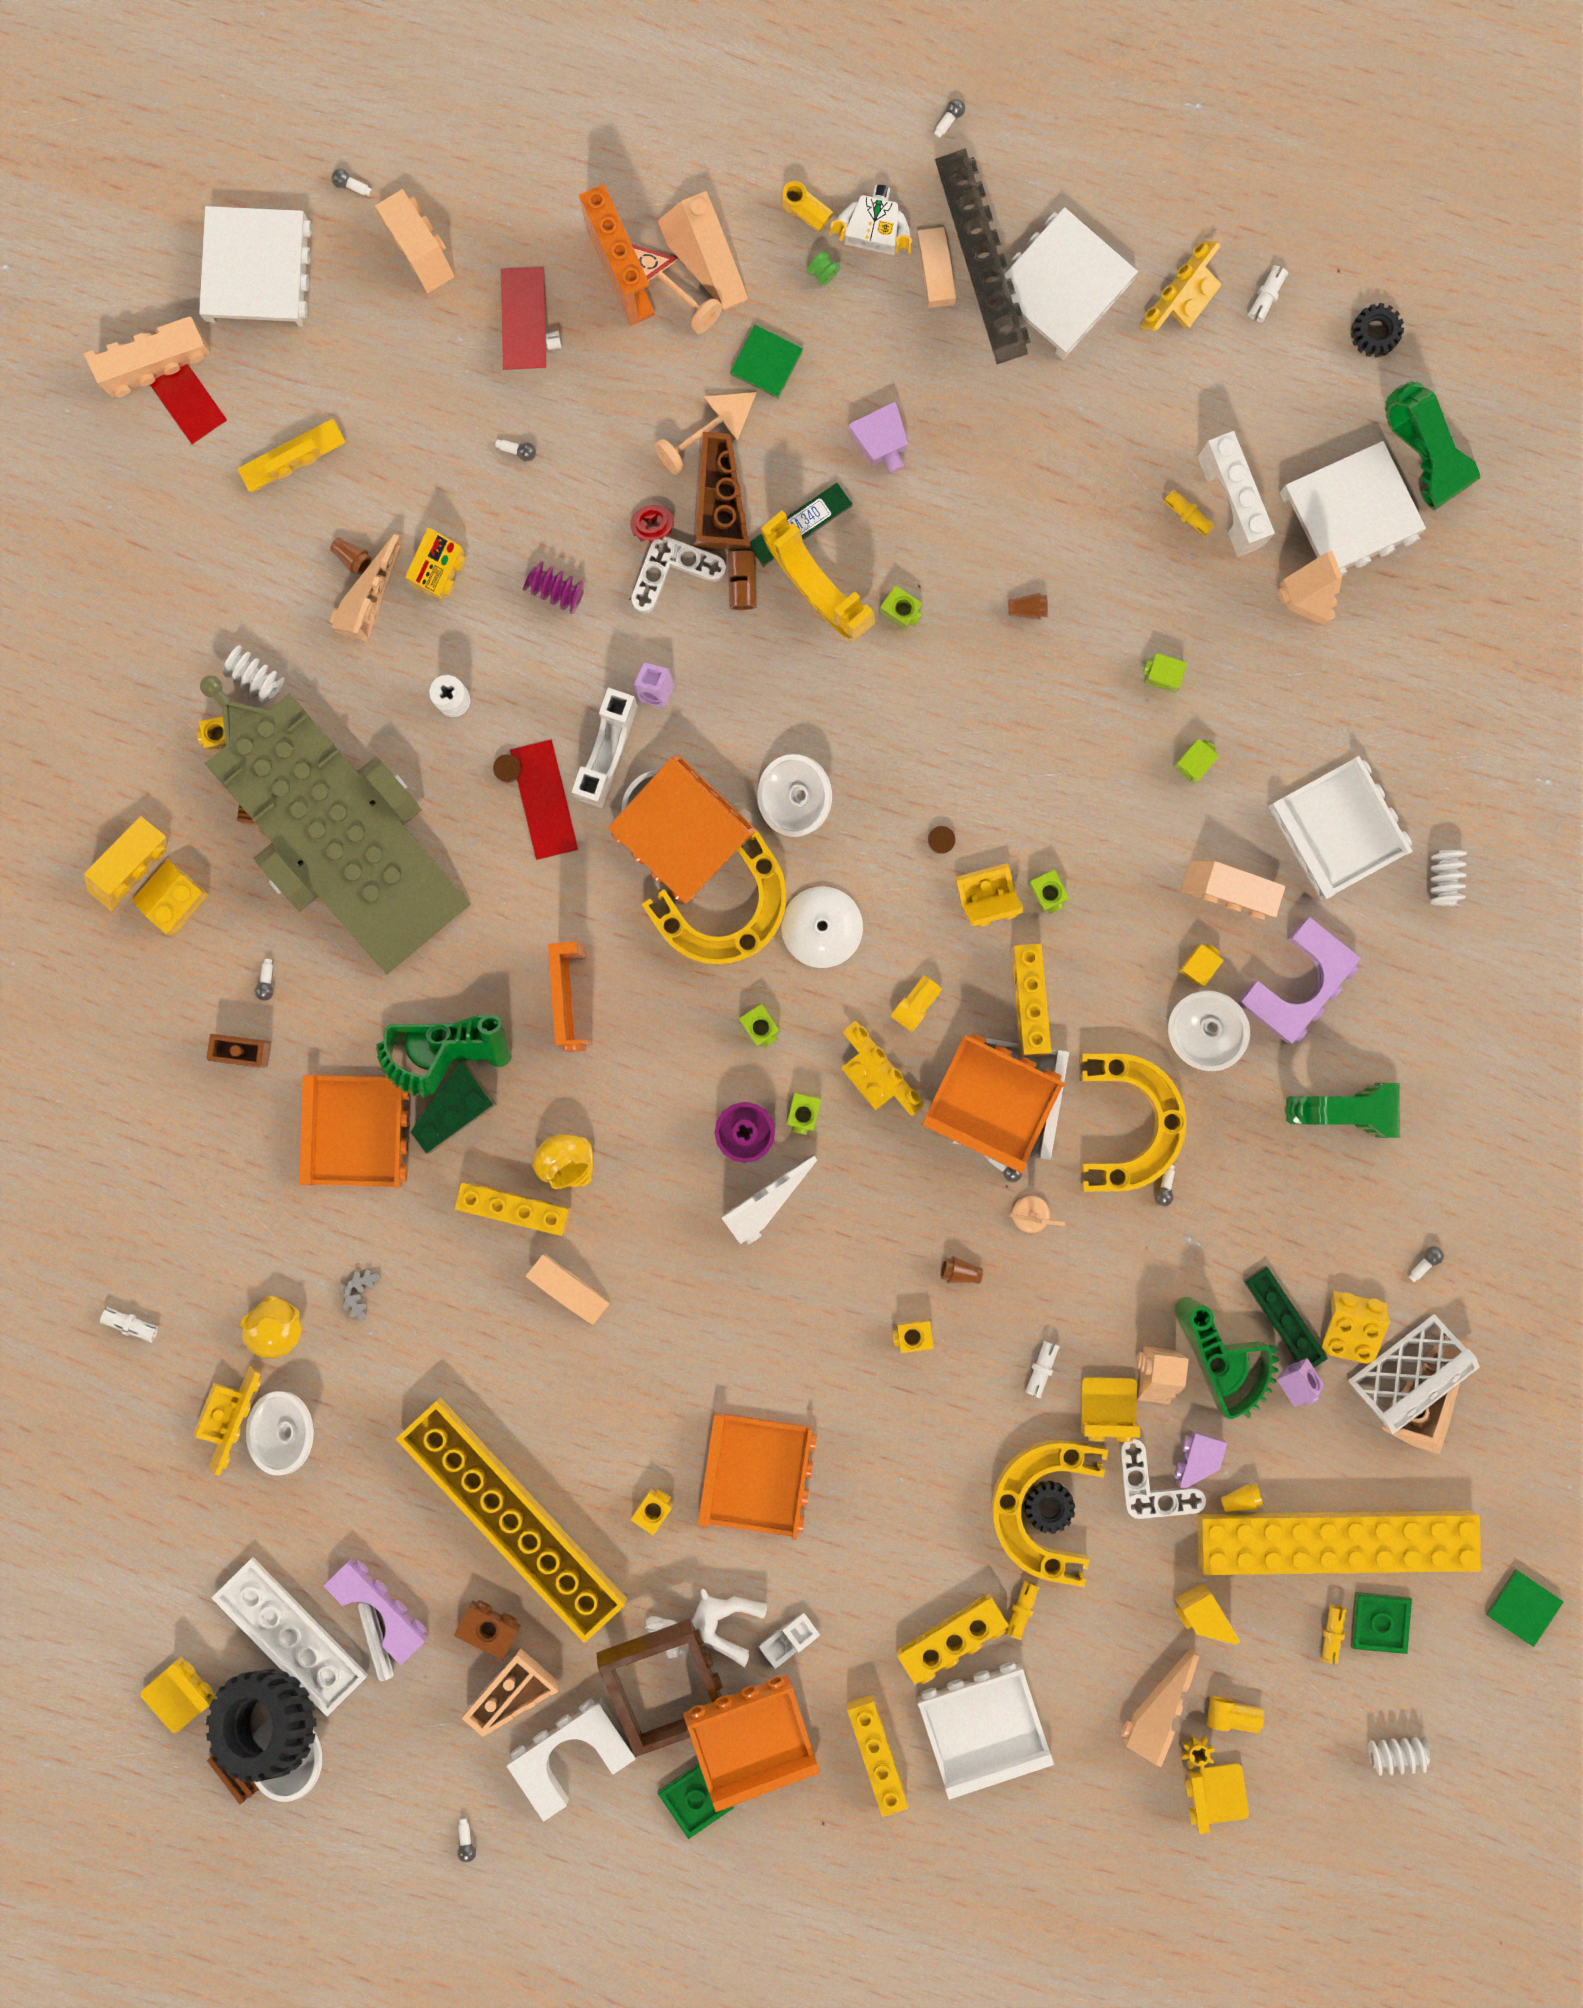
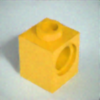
[197,717,226,751]
[1178,943,1224,987]
[892,1319,934,1353]
[631,1488,673,1536]

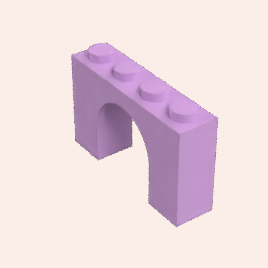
[1236,917,1361,1044]

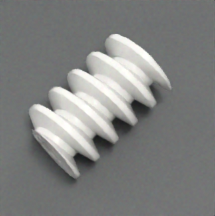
[223,645,285,704]
[429,675,471,717]
[1430,850,1467,907]
[1368,1737,1430,1776]

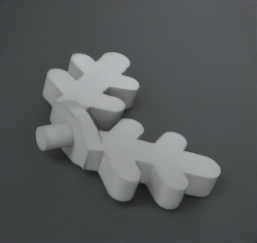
[339,1269,380,1320]

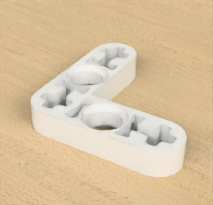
[631,536,726,613]
[1119,1438,1206,1519]

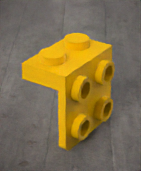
[955,863,1024,927]
[1321,1291,1390,1364]
[1081,1377,1140,1442]
[140,1656,217,1733]
[1184,1763,1249,1834]

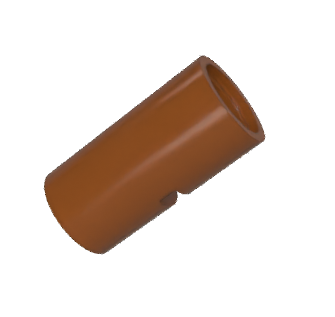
[728,551,757,610]

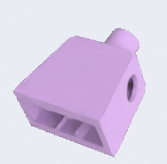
[848,402,908,474]

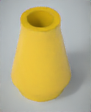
[1221,1483,1264,1513]

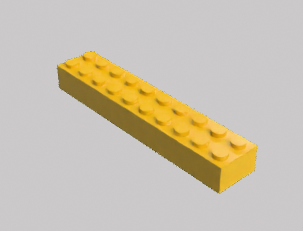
[396,1397,627,1643]
[1197,1510,1481,1575]

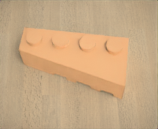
[84,316,210,398]

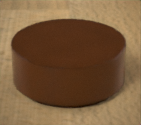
[493,755,522,783]
[928,826,956,854]

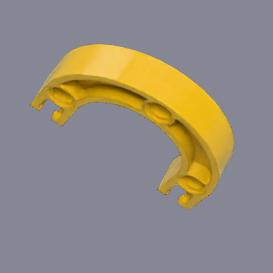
[761,510,875,643]
[642,831,786,965]
[1079,1054,1186,1192]
[991,1439,1108,1587]

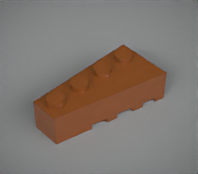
[693,432,750,551]

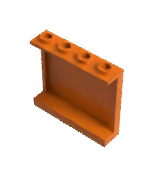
[579,184,655,326]
[608,754,757,904]
[548,941,592,1052]
[921,1033,1066,1174]
[299,1075,410,1188]
[698,1412,817,1540]
[683,1674,820,1812]

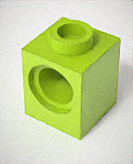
[879,585,923,631]
[1142,653,1187,693]
[1173,738,1219,784]
[1028,869,1069,914]
[739,1004,780,1048]
[787,1092,821,1135]

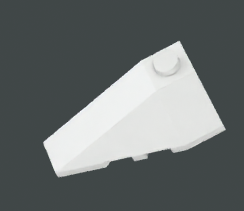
[722,1155,817,1245]

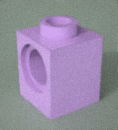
[634,662,675,708]
[1277,1358,1324,1407]

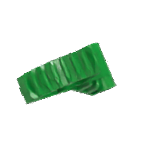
[1385,381,1480,510]
[376,1015,512,1099]
[1284,1083,1400,1138]
[1174,1297,1279,1419]

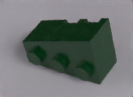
[410,1060,497,1154]

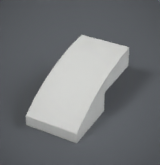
[757,1613,820,1669]

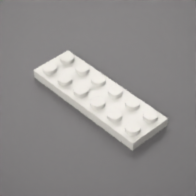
[212,1557,368,1716]

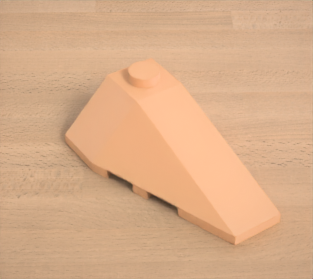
[657,191,749,311]
[330,534,403,643]
[1278,551,1342,625]
[1382,1336,1470,1454]
[1121,1649,1199,1767]

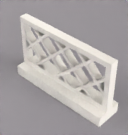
[1348,1314,1480,1435]

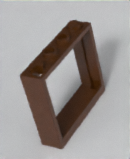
[596,1618,725,1757]

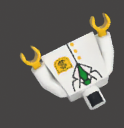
[828,184,912,255]

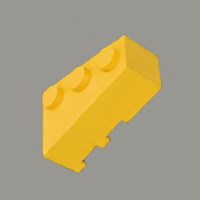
[84,816,167,912]

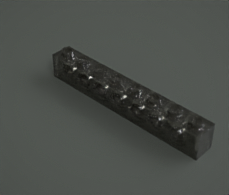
[935,148,1031,364]

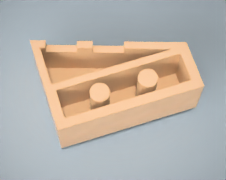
[375,189,455,294]
[1181,861,1285,921]
[1137,1346,1189,1404]
[462,1648,561,1737]

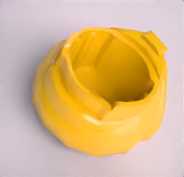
[532,1133,593,1189]
[239,1296,303,1359]

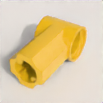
[781,181,833,233]
[890,975,942,1033]
[1206,1696,1264,1734]

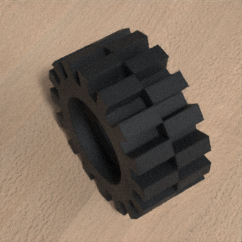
[1350,303,1404,358]
[1024,1481,1075,1534]

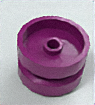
[714,1102,775,1163]

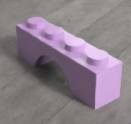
[324,1558,428,1665]

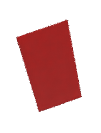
[501,267,547,370]
[150,333,227,444]
[510,739,578,860]

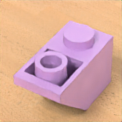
[1174,1430,1227,1489]

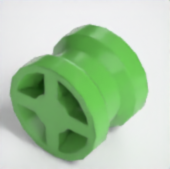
[806,251,841,287]

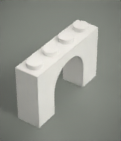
[1198,431,1275,557]
[571,688,638,809]
[507,1697,636,1822]

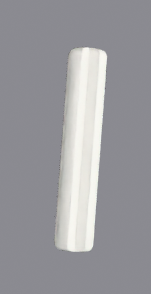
[357,1602,394,1681]

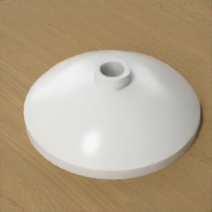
[757,754,832,837]
[781,886,863,968]
[1168,991,1250,1071]
[246,1391,314,1475]
[253,1719,322,1802]

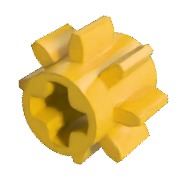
[1180,1734,1215,1771]

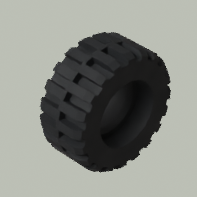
[206,1669,317,1782]

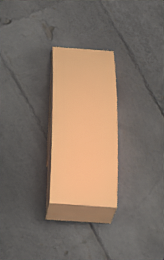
[917,227,956,308]
[526,1253,610,1325]

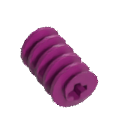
[523,561,584,614]

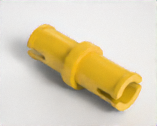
[1163,489,1216,537]
[1005,1581,1040,1640]
[1321,1604,1347,1664]

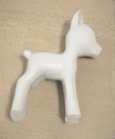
[644,1589,767,1668]

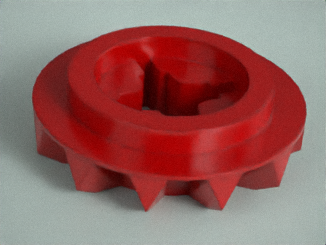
[630,505,674,544]

